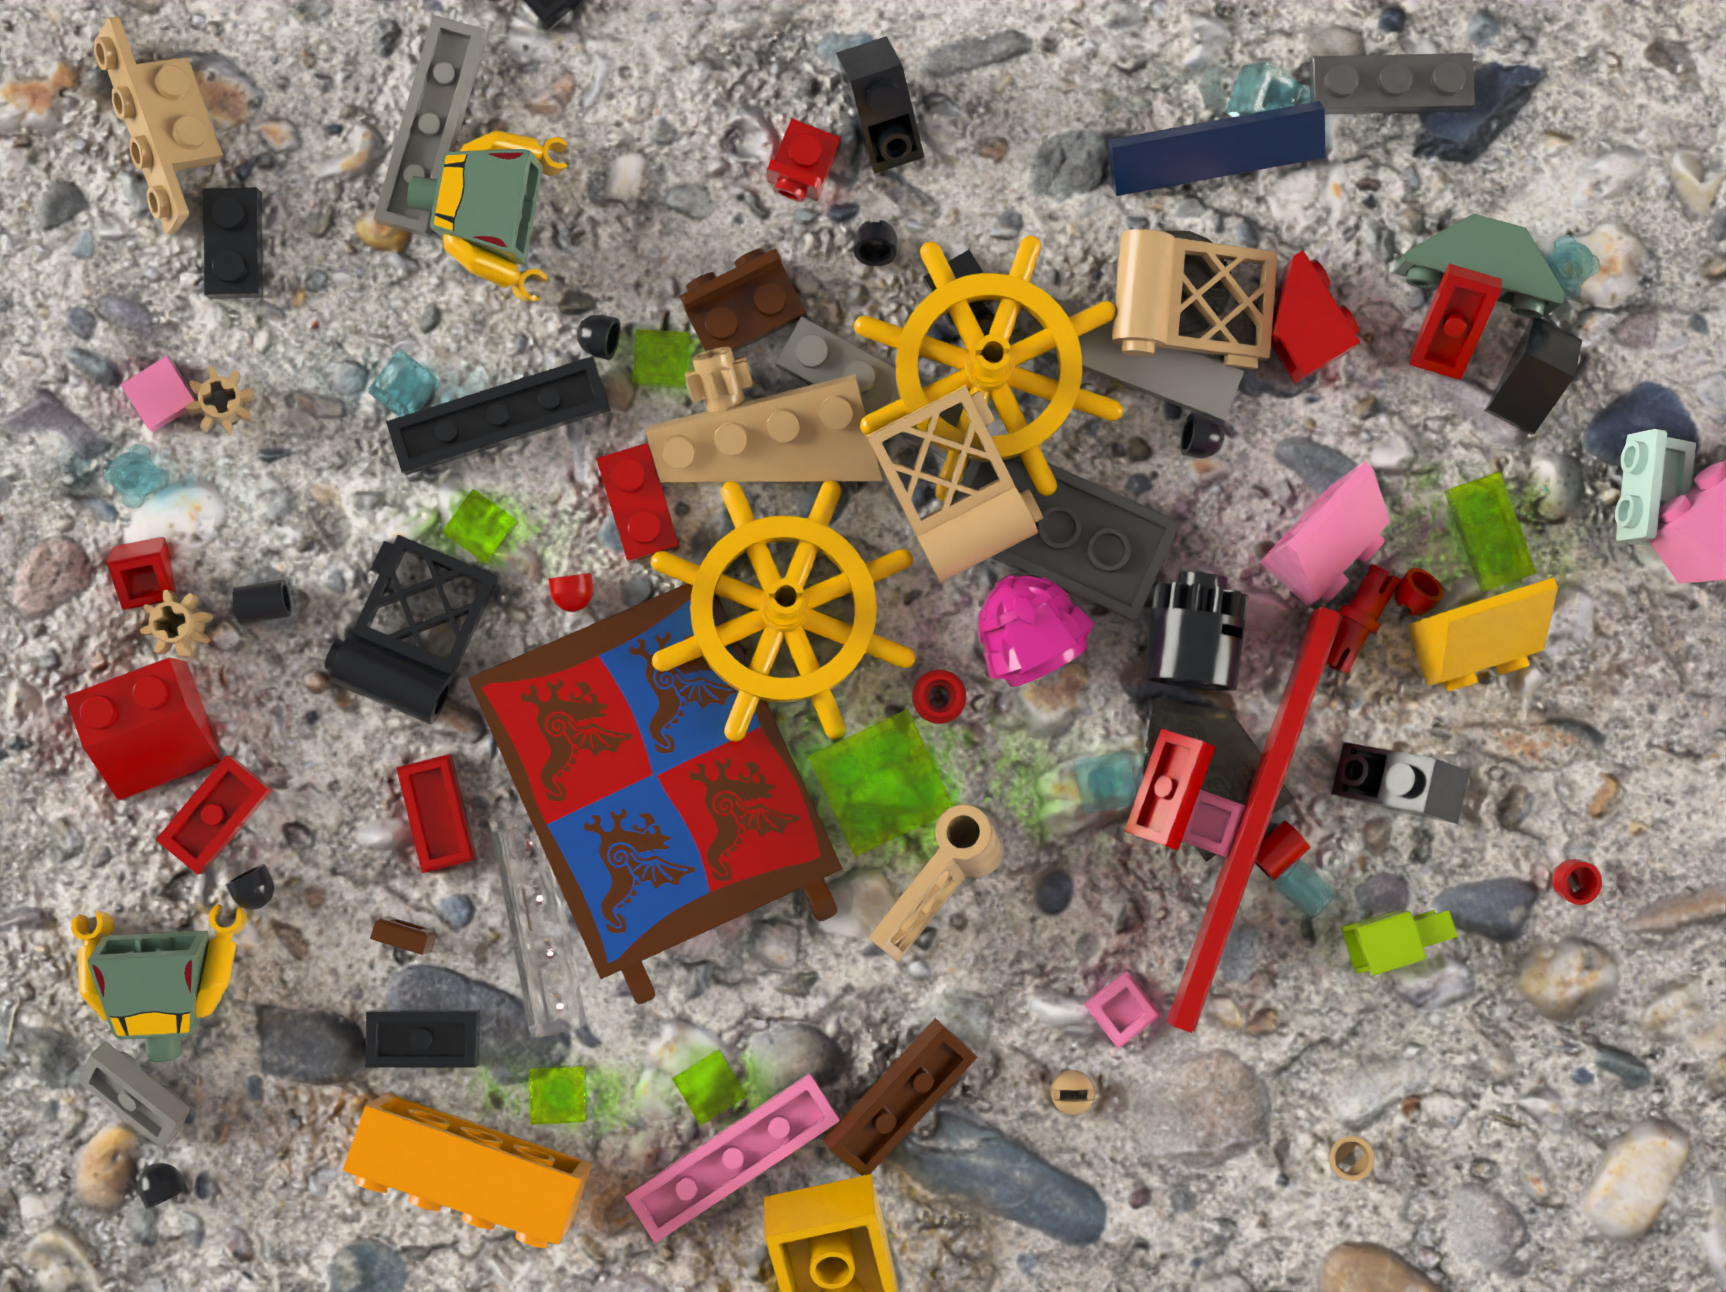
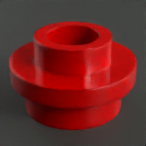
[912,670,967,724]

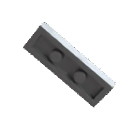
[1309,53,1475,114]

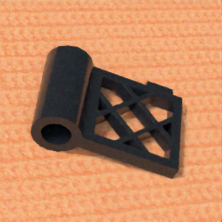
[324,535,499,725]

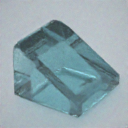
[1225,62,1305,117]
[368,349,440,417]

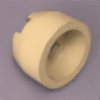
[1050,1070,1095,1116]
[1329,1136,1375,1181]

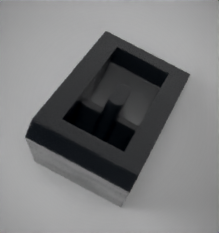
[1484,318,1582,435]

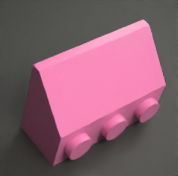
[1649,459,1726,584]

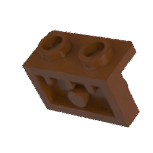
[679,248,807,353]

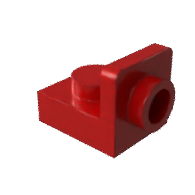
[767,118,841,202]

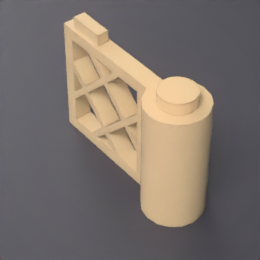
[1112,229,1278,370]
[866,385,1043,583]
[868,804,1003,962]

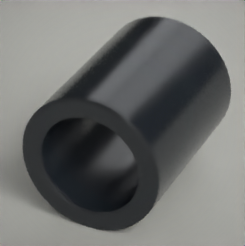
[232,579,291,625]

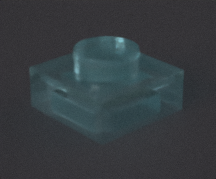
[1072,750,1137,814]

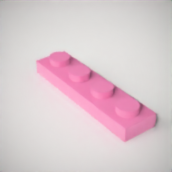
[625,1072,840,1243]

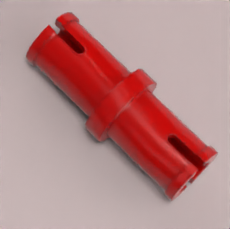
[1325,564,1402,675]

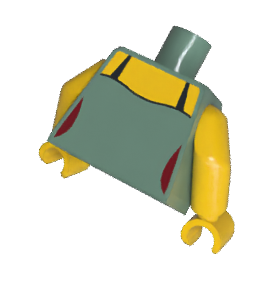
[407,130,568,302]
[71,904,247,1063]

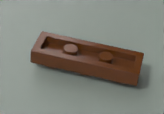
[823,1018,978,1176]

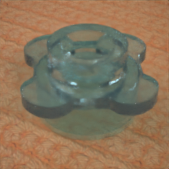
[1544,235,1600,299]
[103,444,169,509]

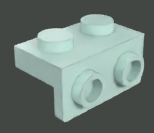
[1615,429,1696,547]

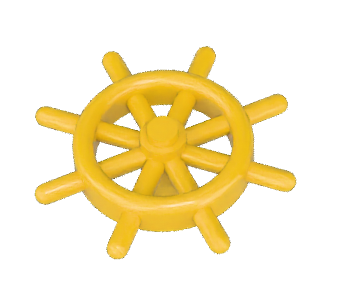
[854,235,1123,502]
[651,480,916,742]

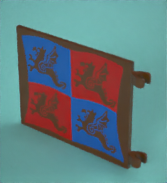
[468,583,843,1004]

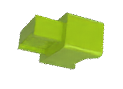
[1340,910,1458,976]

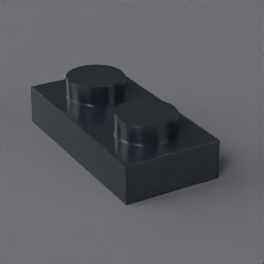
[203,187,263,299]
[365,1010,480,1068]

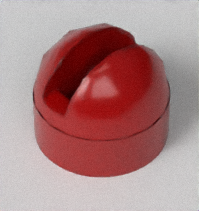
[1394,568,1444,616]
[548,573,594,612]
[1551,859,1602,905]

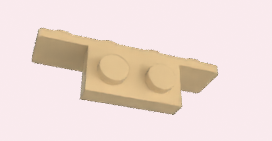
[94,16,223,234]

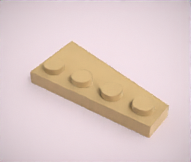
[645,374,883,482]

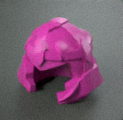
[978,574,1095,687]

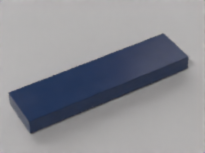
[1108,101,1326,196]

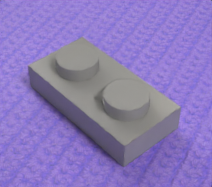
[78,1041,191,1149]

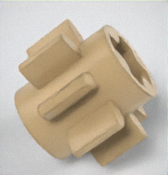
[684,347,754,412]
[186,366,255,436]
[140,590,214,658]

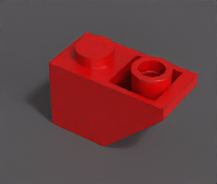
[1271,250,1360,384]

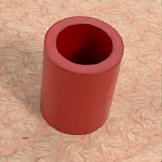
[1255,820,1311,882]

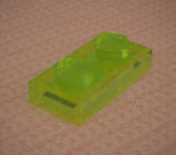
[1444,471,1537,593]

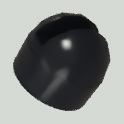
[854,220,897,266]
[577,314,621,360]
[1180,413,1225,458]
[225,864,274,910]
[138,1163,188,1209]

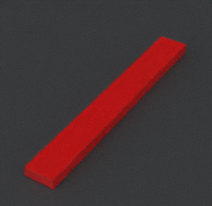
[1166,607,1342,1033]

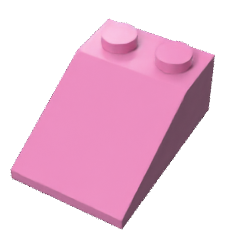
[1260,461,1390,606]

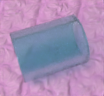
[1274,858,1337,920]

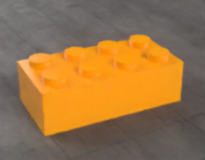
[342,1092,593,1248]

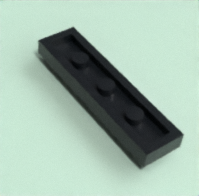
[386,356,611,476]

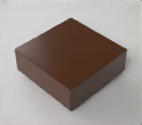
[370,916,438,955]

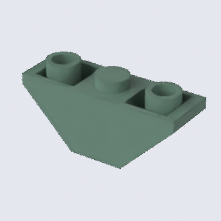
[1393,213,1565,318]

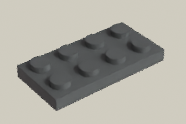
[952,456,1181,623]

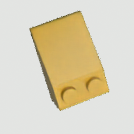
[1407,577,1558,692]
[764,1174,899,1292]

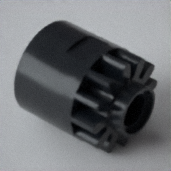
[1143,572,1249,691]

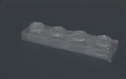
[489,814,587,1038]

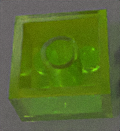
[808,709,954,857]

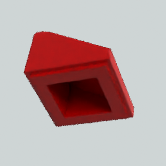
[106,537,177,610]

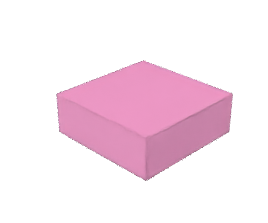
[120,356,197,432]
[1181,789,1245,858]
[1083,971,1161,1049]

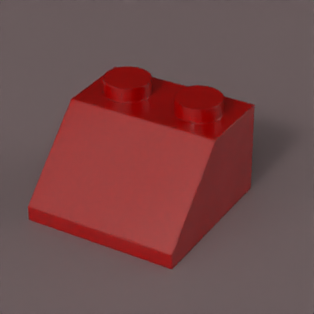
[65,657,222,800]

